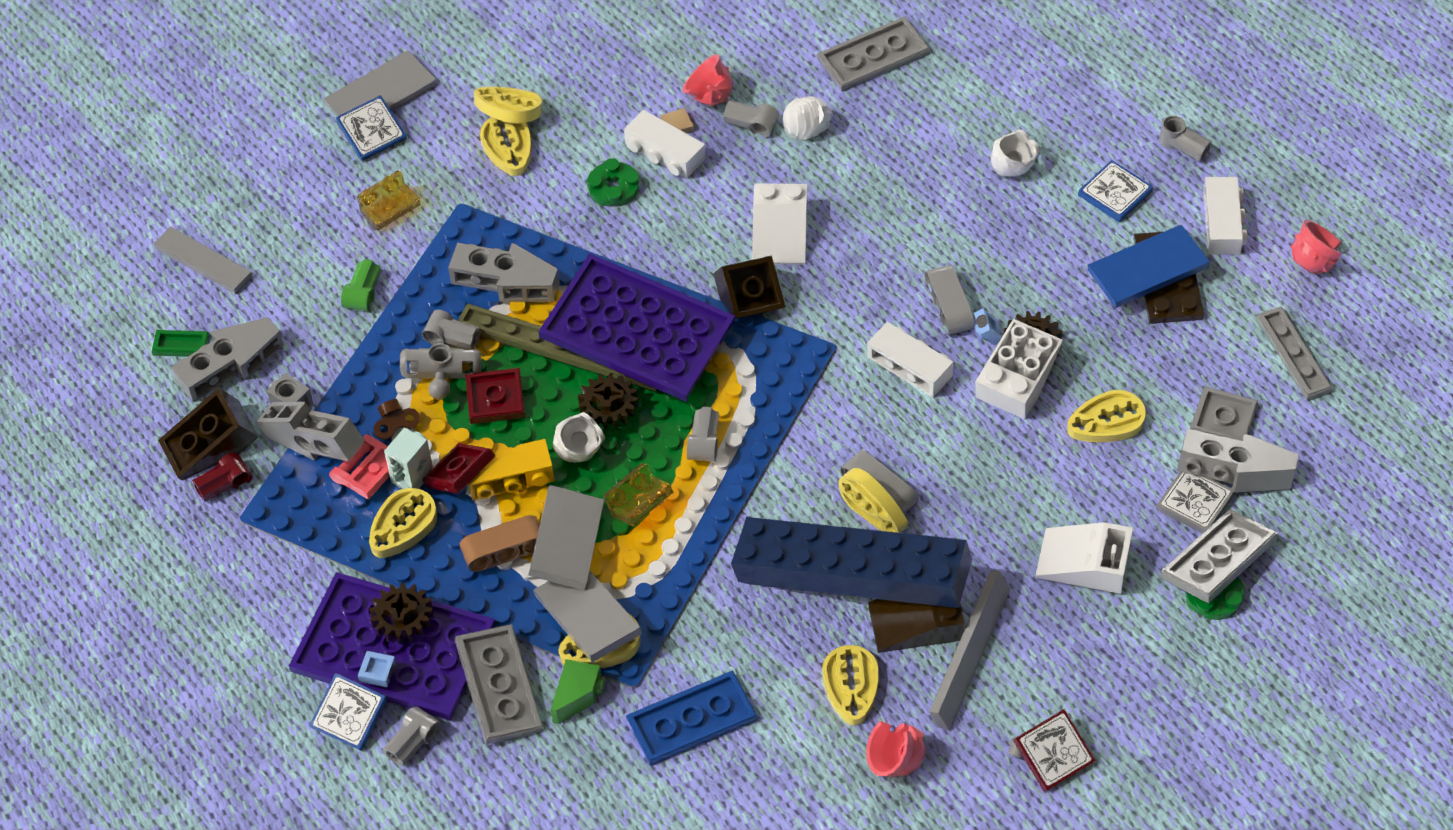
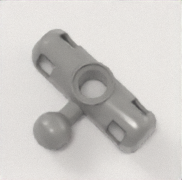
[400,343,482,400]

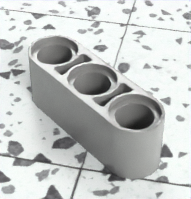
[925,264,975,336]
[840,450,919,514]

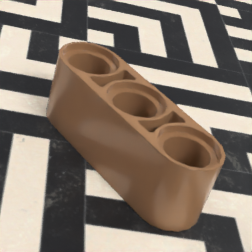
[459,515,540,572]

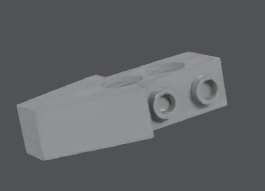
[448,243,560,302]
[171,317,283,402]
[256,402,365,461]
[1177,428,1299,492]

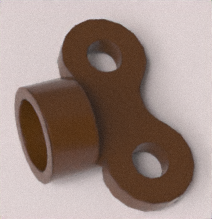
[374,399,420,440]

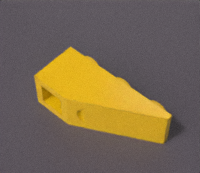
[469,439,555,500]

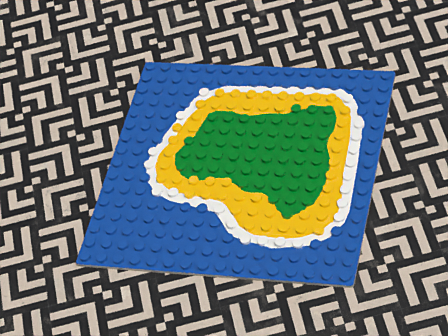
[240,203,836,688]

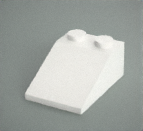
[752,183,808,265]

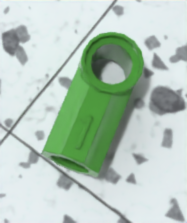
[341,259,381,312]

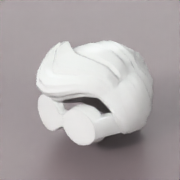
[783,97,832,140]
[991,130,1040,177]
[553,412,605,463]

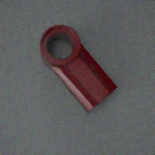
[192,452,253,502]

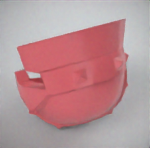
[682,54,733,106]
[1290,220,1342,273]
[866,721,925,777]

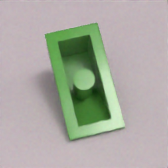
[551,659,605,724]

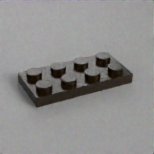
[1133,230,1204,324]

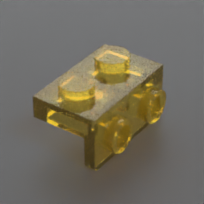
[357,170,421,231]
[603,463,674,526]

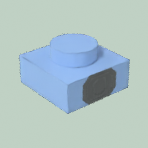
[974,308,1002,345]
[358,651,396,687]

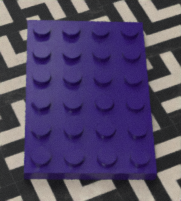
[539,253,735,402]
[289,572,496,721]

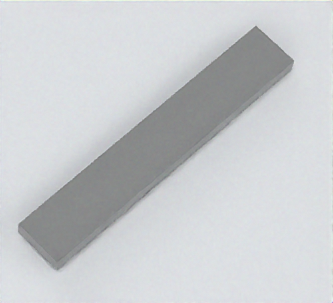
[929,571,1010,730]

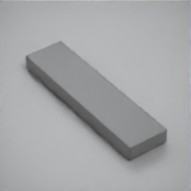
[153,226,252,294]
[1256,306,1332,401]

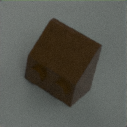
[713,255,786,319]

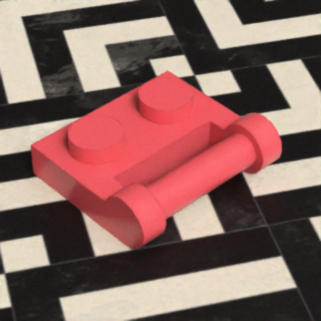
[329,434,390,500]

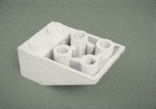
[975,319,1063,419]
[1035,522,1133,594]

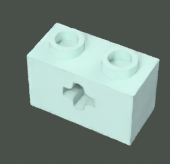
[384,427,433,489]

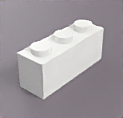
[624,110,706,179]
[1203,177,1247,255]
[867,322,953,397]

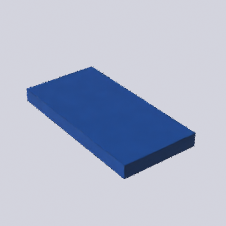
[1088,224,1210,308]
[626,670,758,766]

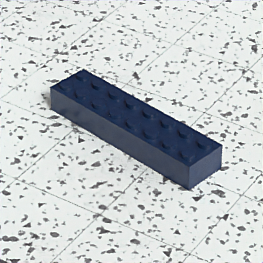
[731,517,972,608]

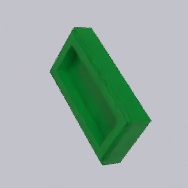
[152,330,210,357]

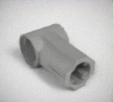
[724,100,779,138]
[1159,115,1212,161]
[422,310,481,350]
[687,407,719,462]
[383,706,441,767]

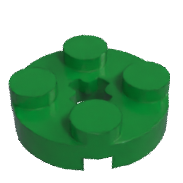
[587,158,639,207]
[1185,577,1244,620]

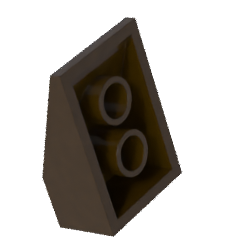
[158,388,259,480]
[868,599,965,653]

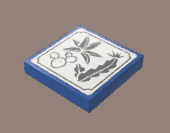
[336,95,407,161]
[1078,160,1153,223]
[309,673,388,751]

